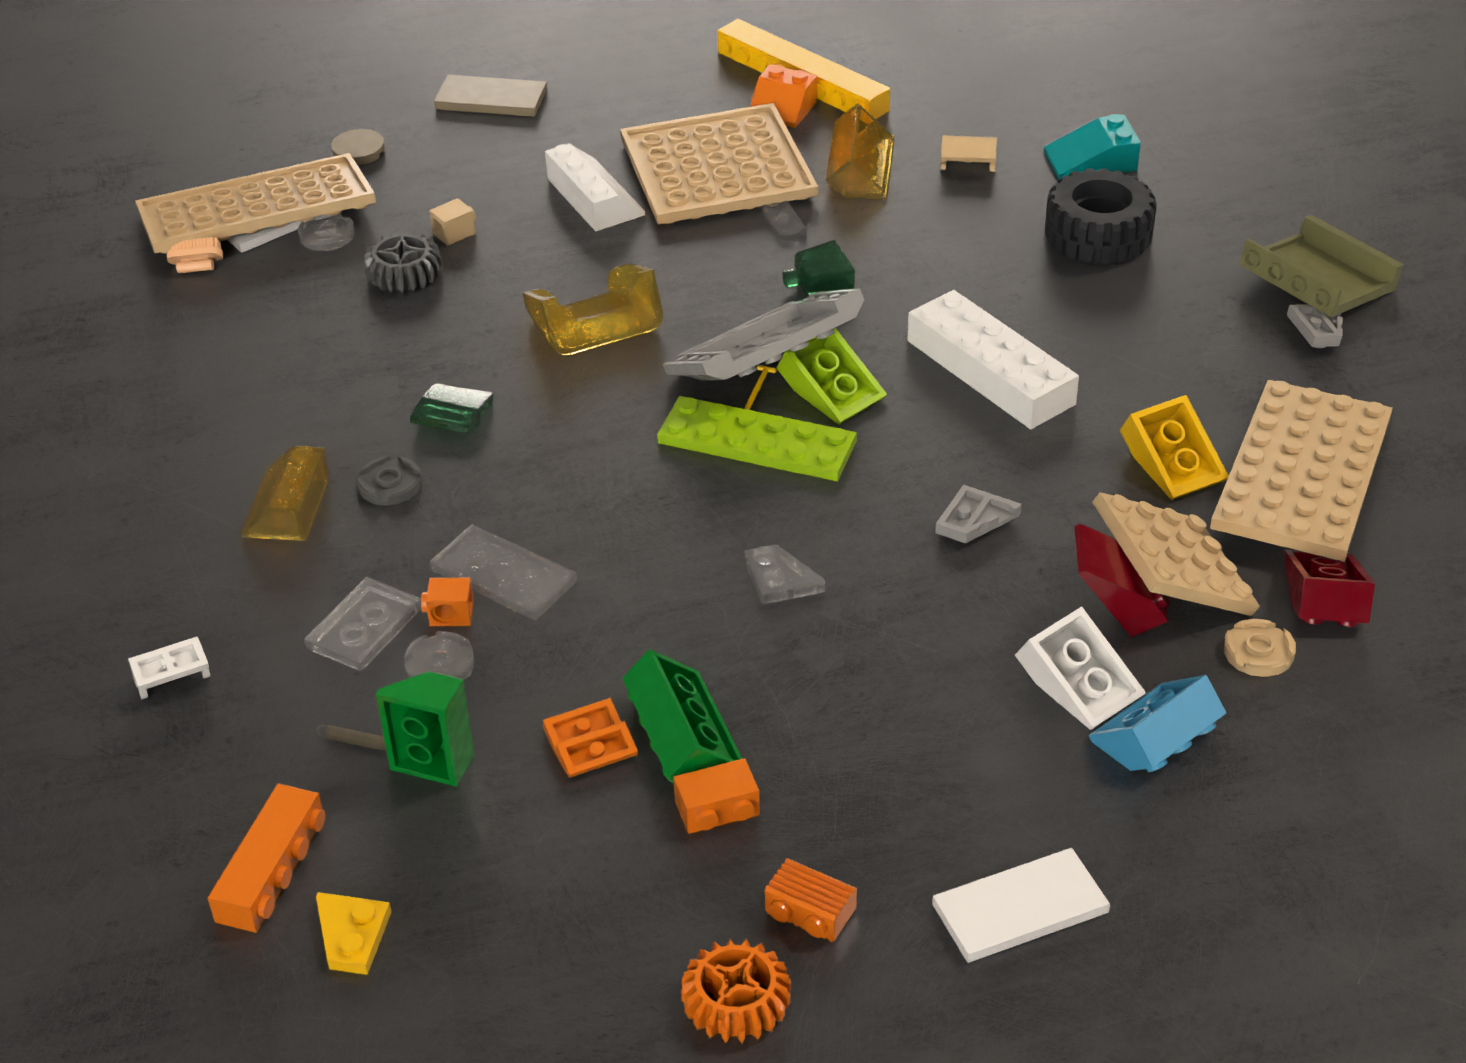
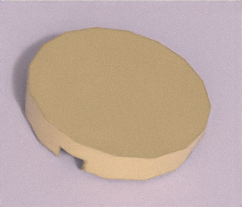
[1224,619,1296,677]

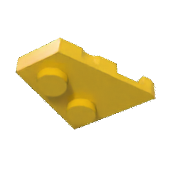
[316,892,391,975]

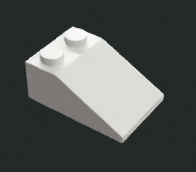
[1015,607,1146,730]

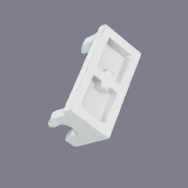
[128,636,210,699]

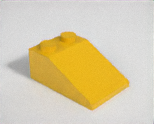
[1120,395,1229,500]

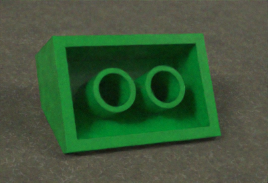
[376,671,475,787]

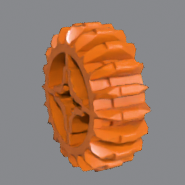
[681,938,791,1044]

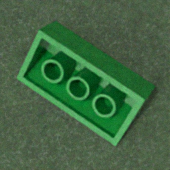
[622,649,742,783]

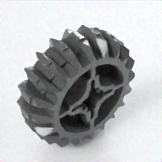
[363,231,442,293]

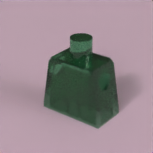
[782,240,855,297]

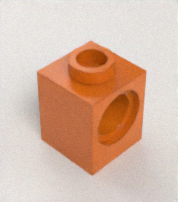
[421,578,474,626]

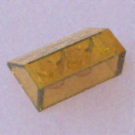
[241,446,330,541]

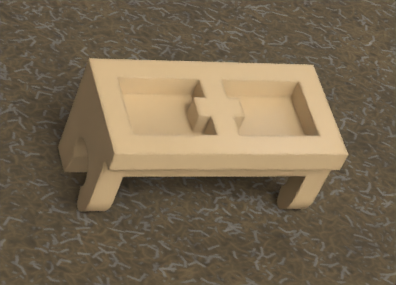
[940,135,997,172]

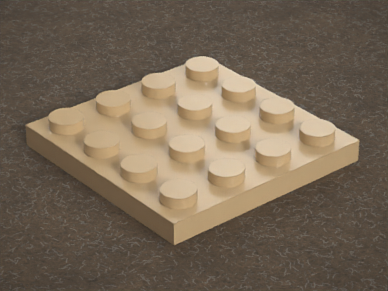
[1092,492,1260,616]

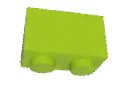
[777,328,887,425]

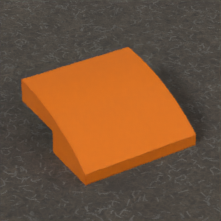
[543,698,638,778]

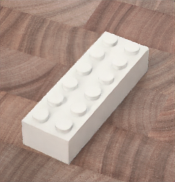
[908,290,1079,429]

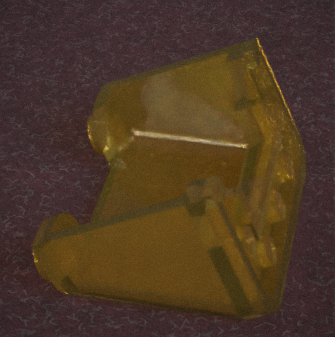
[522,263,663,355]

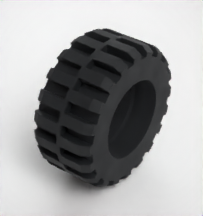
[1045,168,1157,266]

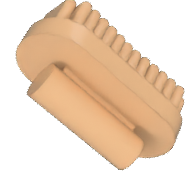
[167,237,223,273]

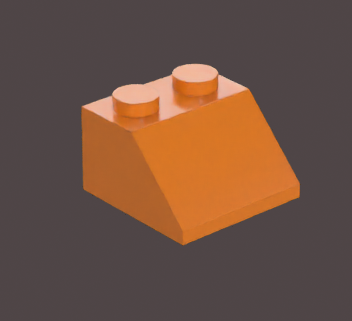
[750,65,817,128]

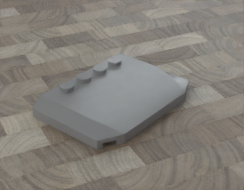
[663,288,864,380]

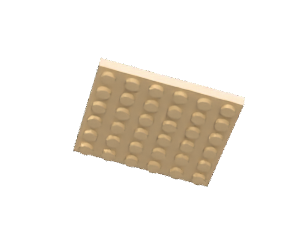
[620,103,818,224]

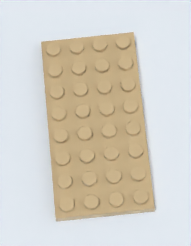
[135,153,376,254]
[1210,380,1393,562]

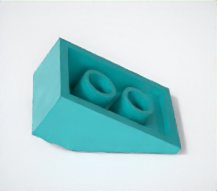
[1044,114,1141,179]

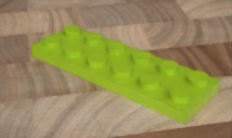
[657,396,857,482]

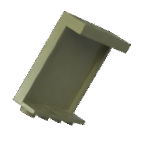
[1239,215,1404,317]

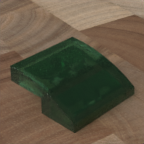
[410,383,493,434]

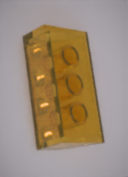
[825,103,895,199]

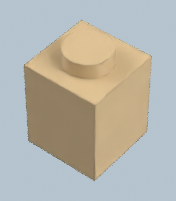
[429,198,476,246]

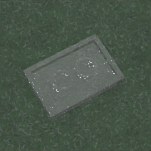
[304,576,421,671]

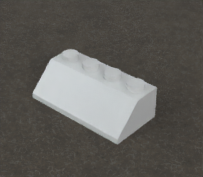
[545,143,645,231]

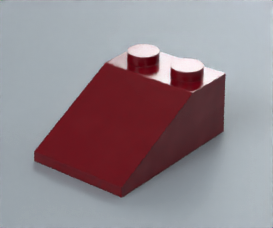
[1074,523,1170,637]
[1284,549,1375,627]

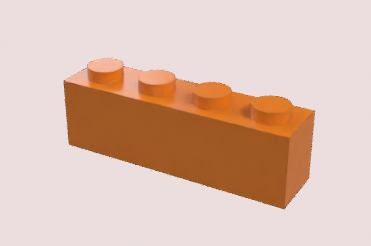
[208,783,325,933]

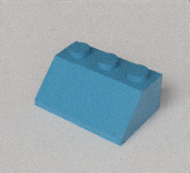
[1088,675,1226,772]

